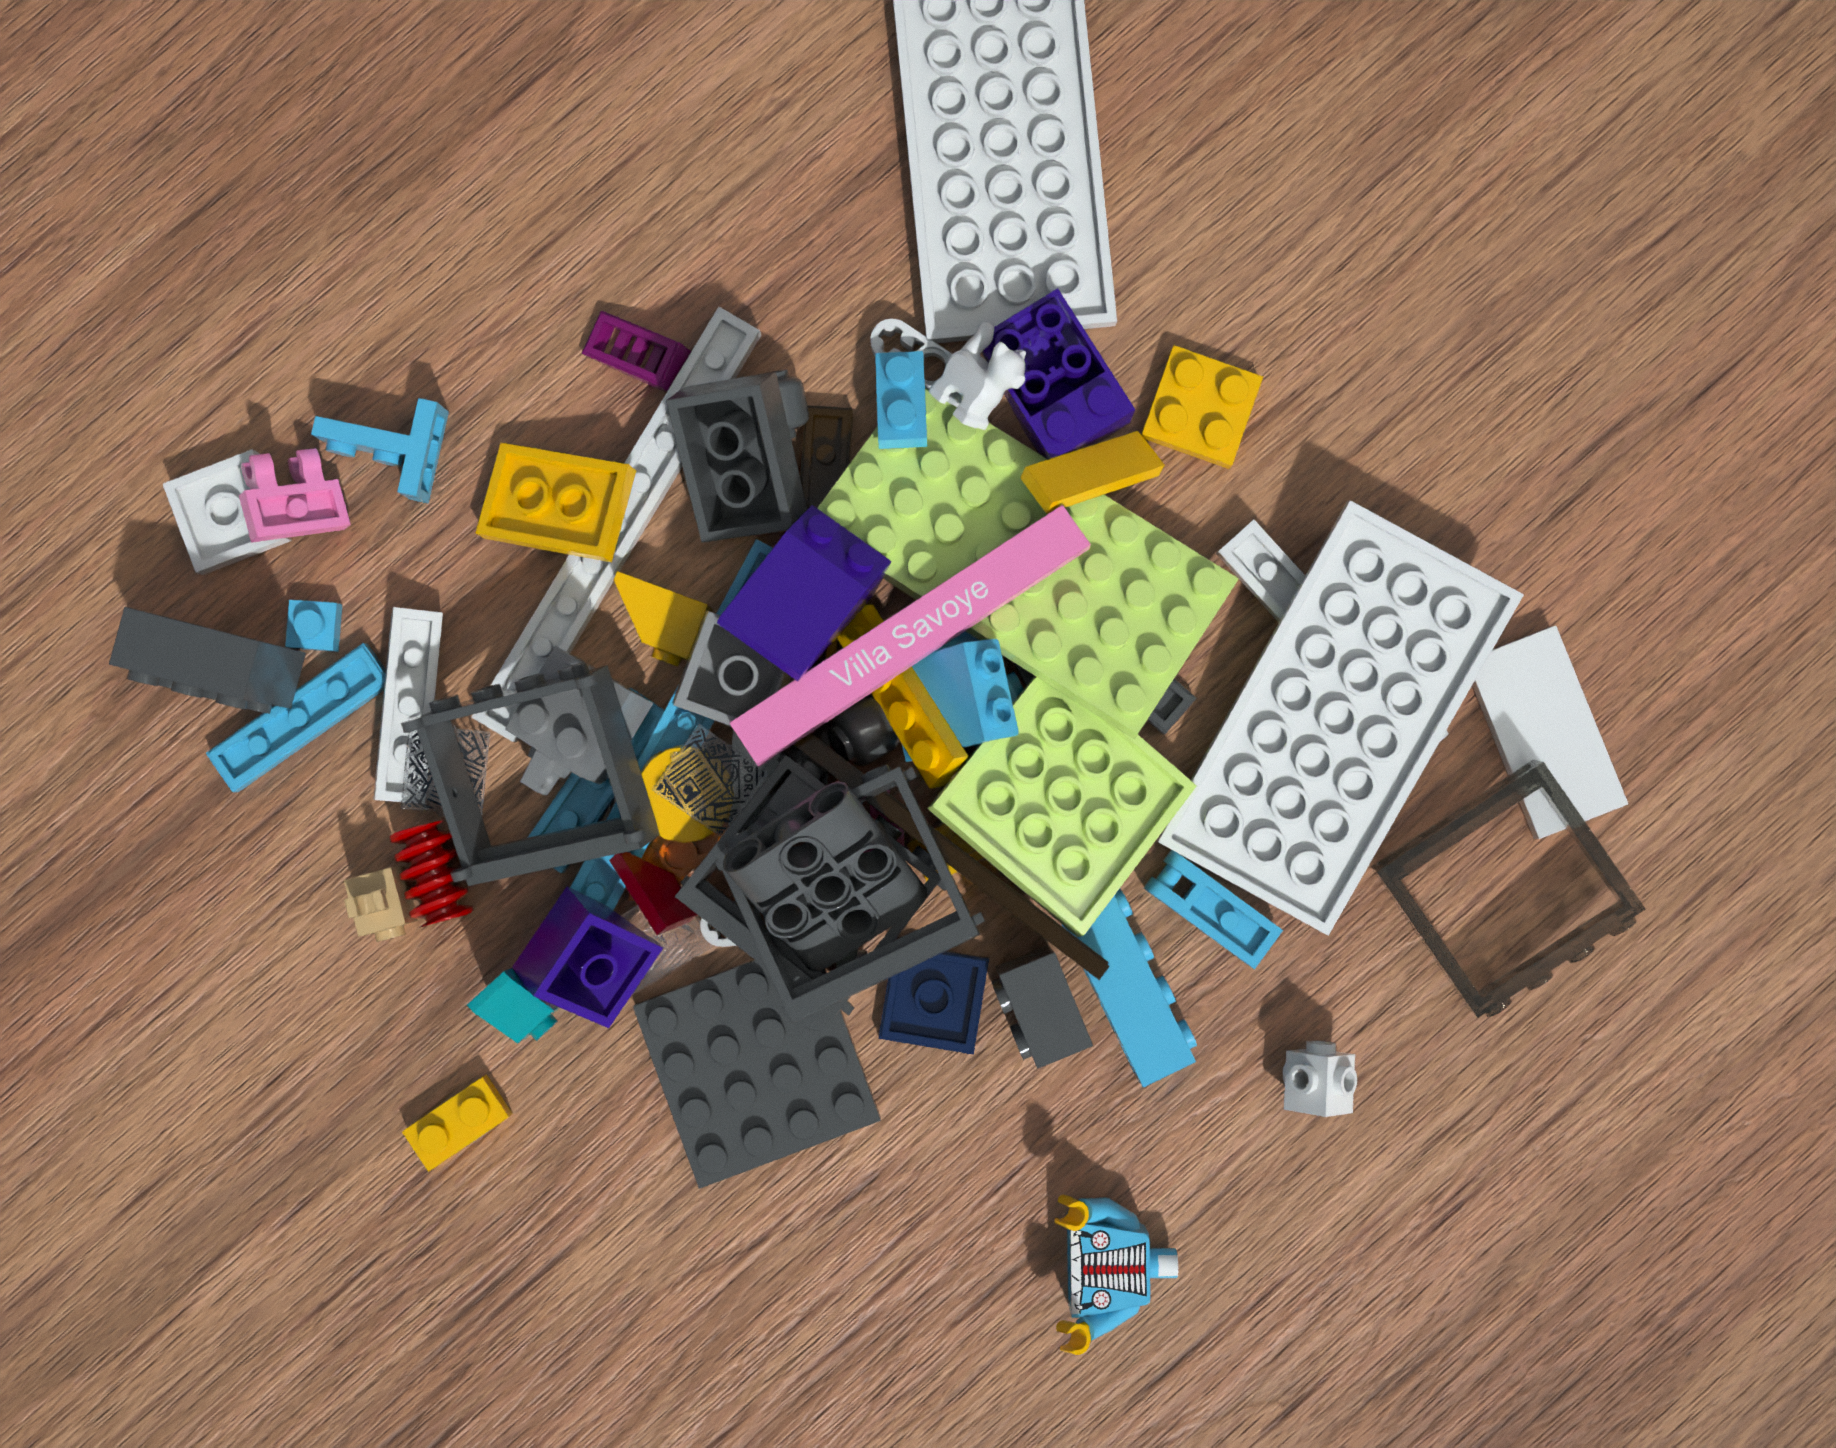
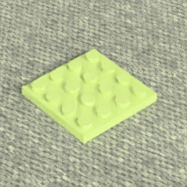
[927,676,1197,937]

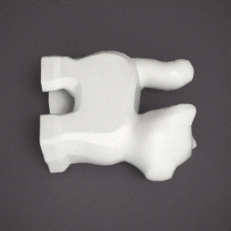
[928,322,1026,430]

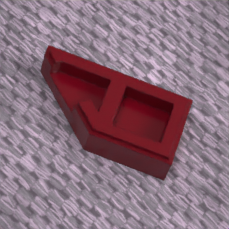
[609,852,698,935]

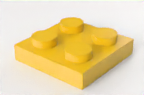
[1141,345,1263,469]

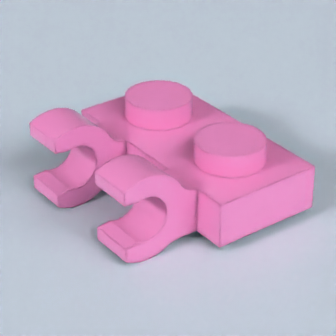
[239,448,351,543]

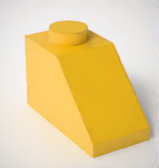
[614,571,713,667]

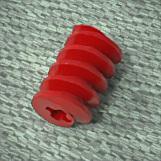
[389,820,474,928]

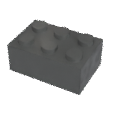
[666,372,807,543]
[109,607,306,714]

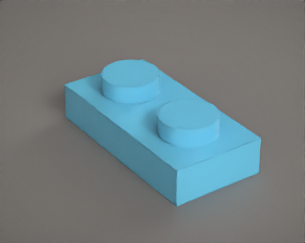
[875,351,927,449]

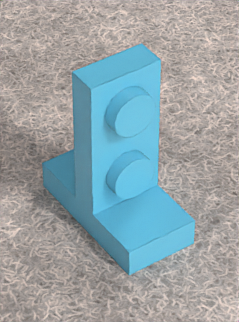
[311,398,449,504]

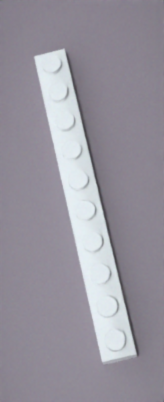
[472,307,761,742]

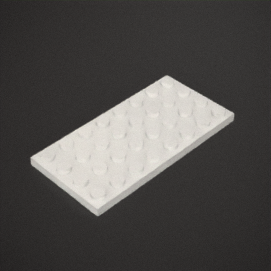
[893,0,1117,343]
[1157,500,1524,936]

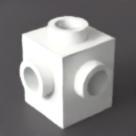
[1283,1041,1357,1117]

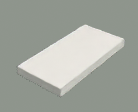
[1472,626,1628,839]

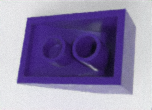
[717,505,892,681]

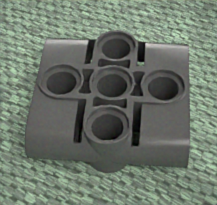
[723,781,927,971]

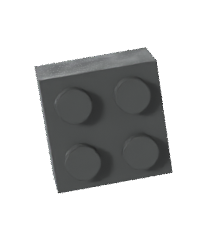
[991,945,1093,1069]

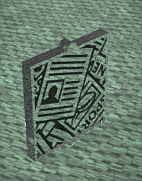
[400,723,490,817]
[652,723,769,837]

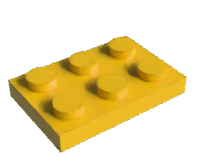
[475,443,637,563]

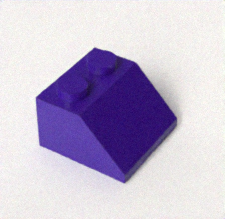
[512,886,663,1028]

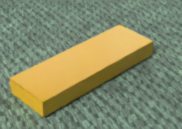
[1020,431,1165,514]

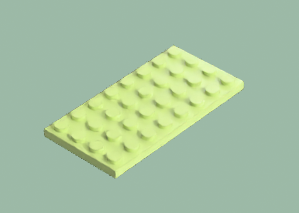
[817,383,1239,739]

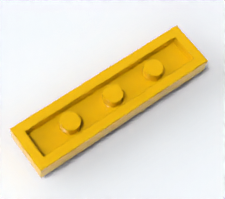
[837,605,968,789]

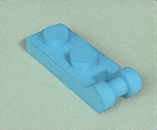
[1143,850,1283,969]

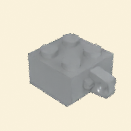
[672,611,795,726]
[505,646,654,795]

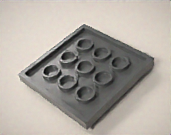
[633,960,881,1189]

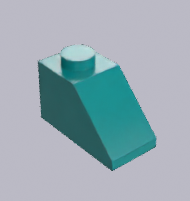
[467,968,560,1043]

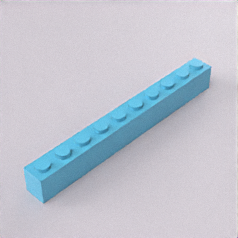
[934,631,1197,1088]

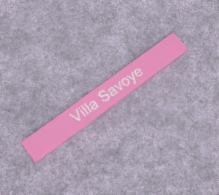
[729,505,1091,767]

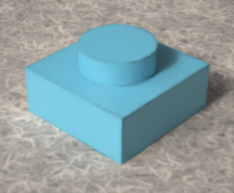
[285,600,342,652]

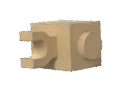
[344,866,418,942]

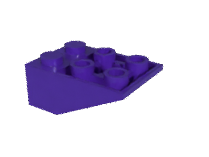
[982,288,1135,460]

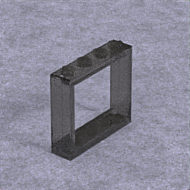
[1370,760,1646,1018]

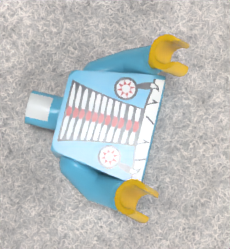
[1054,1194,1178,1355]

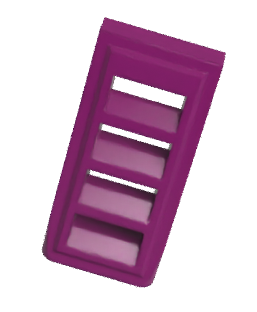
[582,310,691,393]

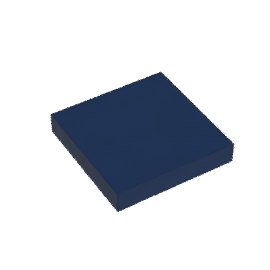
[878,951,989,1055]

